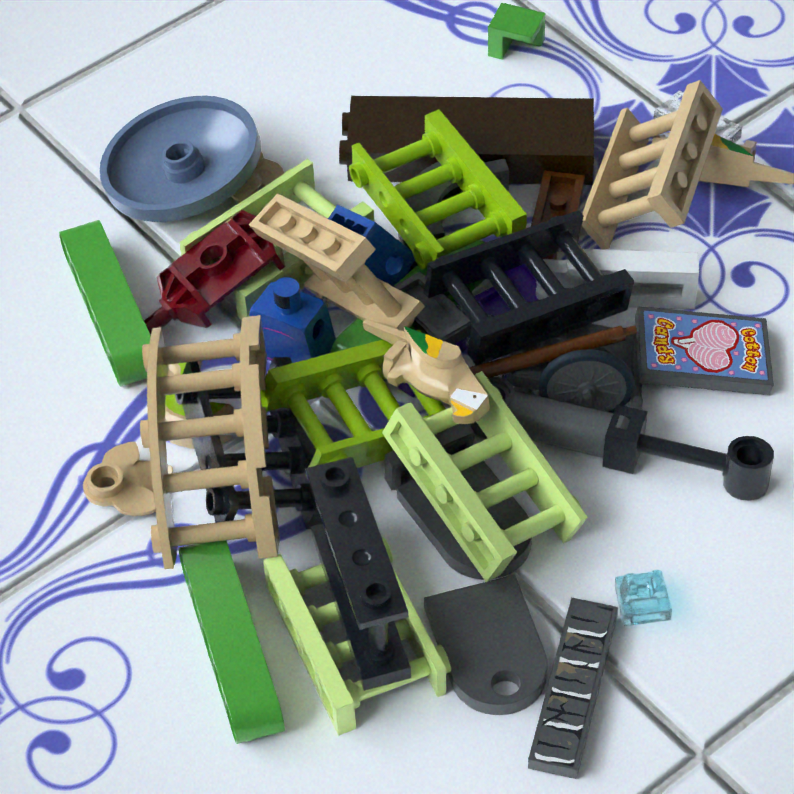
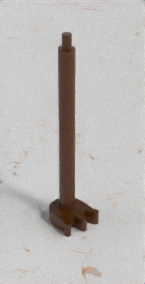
[469,325,637,379]

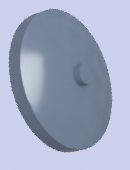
[99,95,261,222]

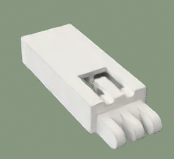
[536,249,699,309]

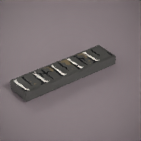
[528,597,618,779]

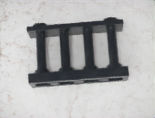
[424,210,634,365]
[175,357,322,530]
[305,457,411,691]

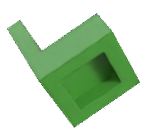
[488,2,546,60]

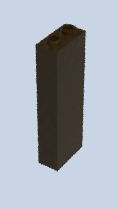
[339,95,594,185]

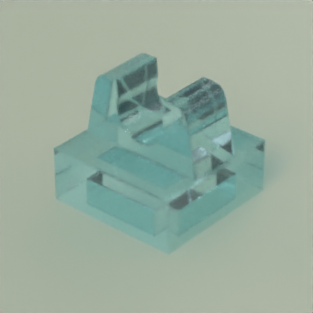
[614,569,672,627]

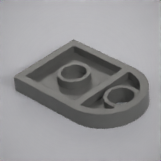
[397,461,532,580]
[424,574,547,715]

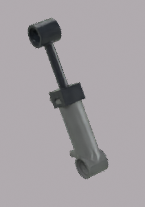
[469,377,774,501]

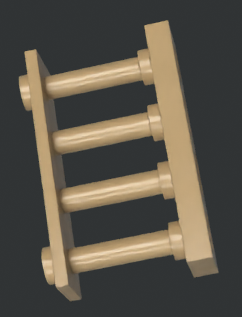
[582,80,723,249]
[249,193,425,331]

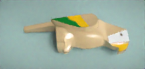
[652,133,794,187]
[363,319,490,424]

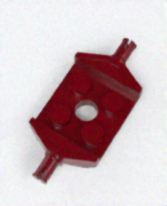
[144,210,285,334]

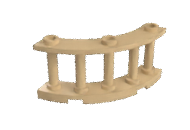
[140,315,280,570]

